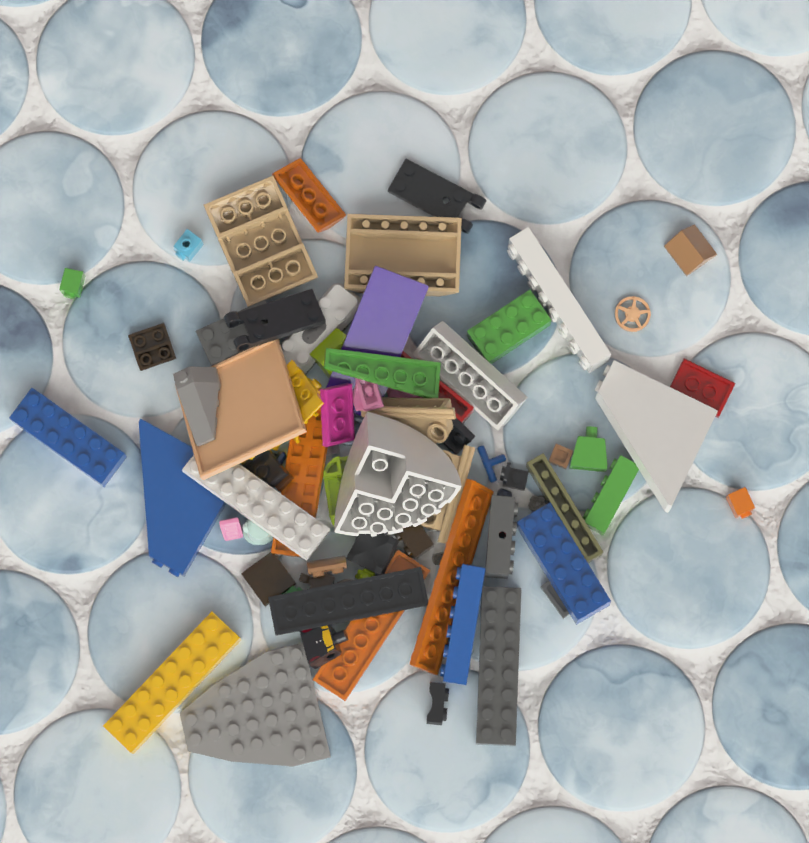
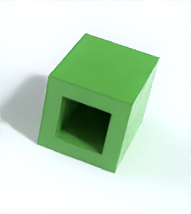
[59,268,86,299]

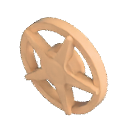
[615,296,651,332]

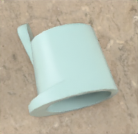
[243,519,273,545]

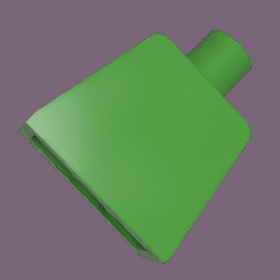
[570,426,607,472]

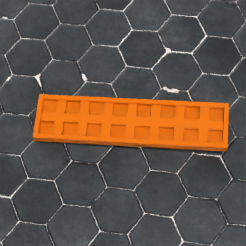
[271,407,328,558]

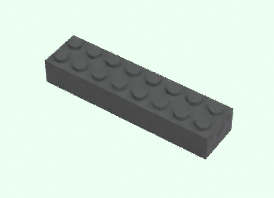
[476,586,521,746]

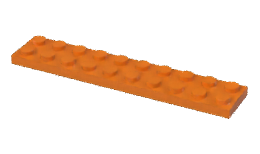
[409,479,494,675]

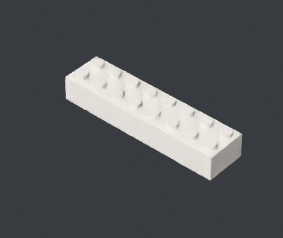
[507,227,611,373]

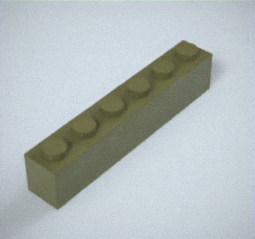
[526,453,604,563]

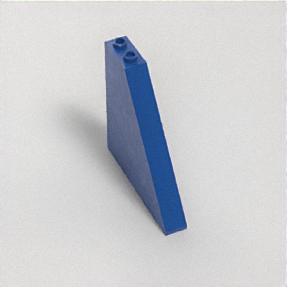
[139,418,227,577]

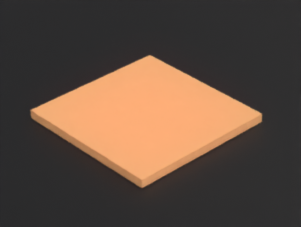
[175,339,307,480]

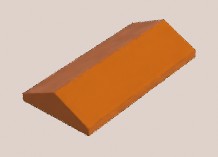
[272,158,346,233]

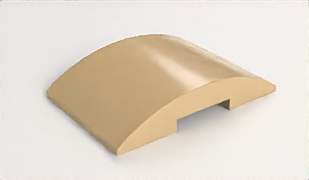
[204,176,318,307]

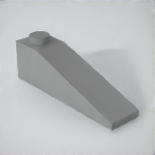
[173,366,221,447]

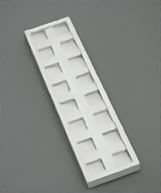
[182,455,330,561]

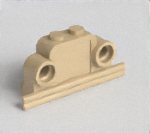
[361,397,456,444]
[421,445,475,544]

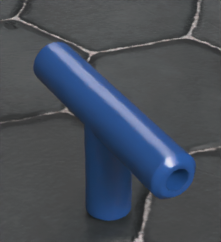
[477,445,506,483]

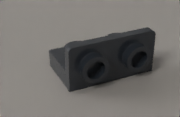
[442,418,475,455]

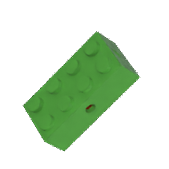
[466,290,552,364]

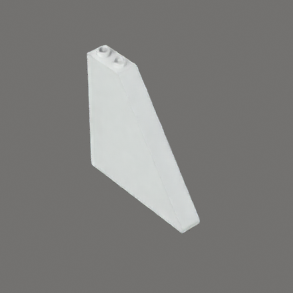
[595,360,718,513]

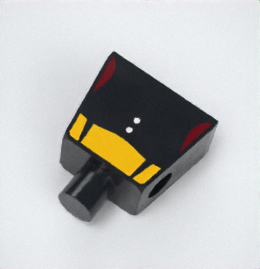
[299,625,349,669]

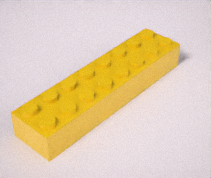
[103,611,241,754]

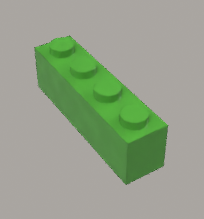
[583,455,639,536]

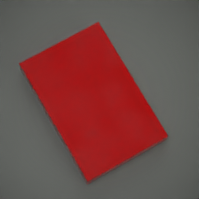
[670,358,736,418]

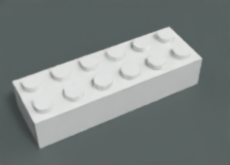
[413,321,528,430]

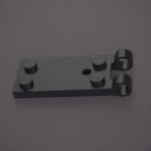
[388,158,487,234]
[224,289,326,352]

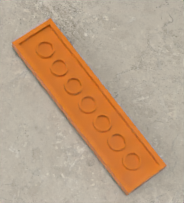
[313,550,430,701]

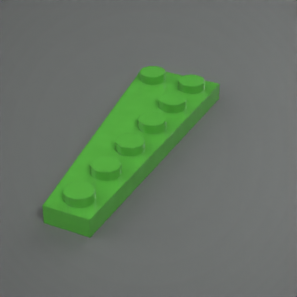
[324,348,441,398]

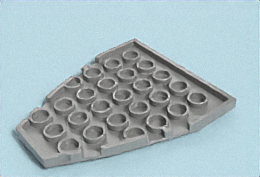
[180,643,331,767]

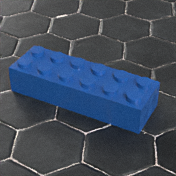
[9,388,127,487]
[517,503,611,625]
[440,564,485,685]

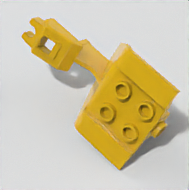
[250,360,324,460]

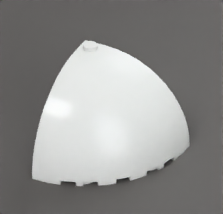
[334,412,462,536]

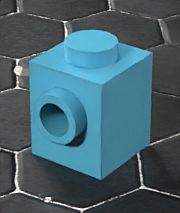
[173,229,204,262]

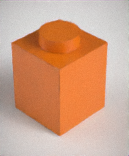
[726,487,755,519]

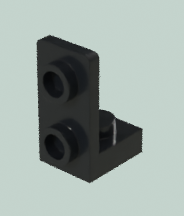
[500,462,529,491]

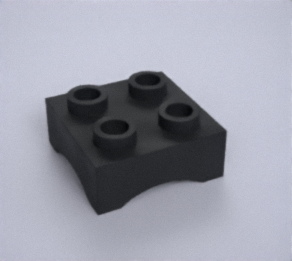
[346,533,399,575]
[427,682,449,725]

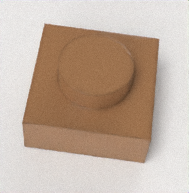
[549,444,573,469]

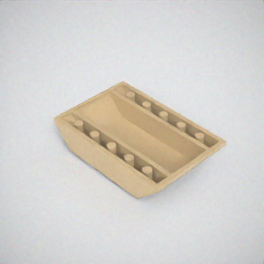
[344,214,462,297]

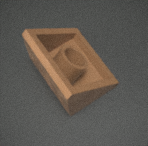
[664,224,717,277]

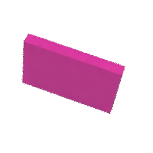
[320,383,355,447]

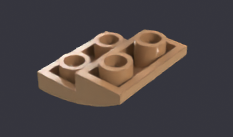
[307,555,347,577]

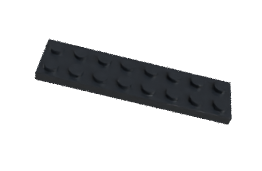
[268,567,428,636]

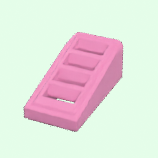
[219,517,243,541]

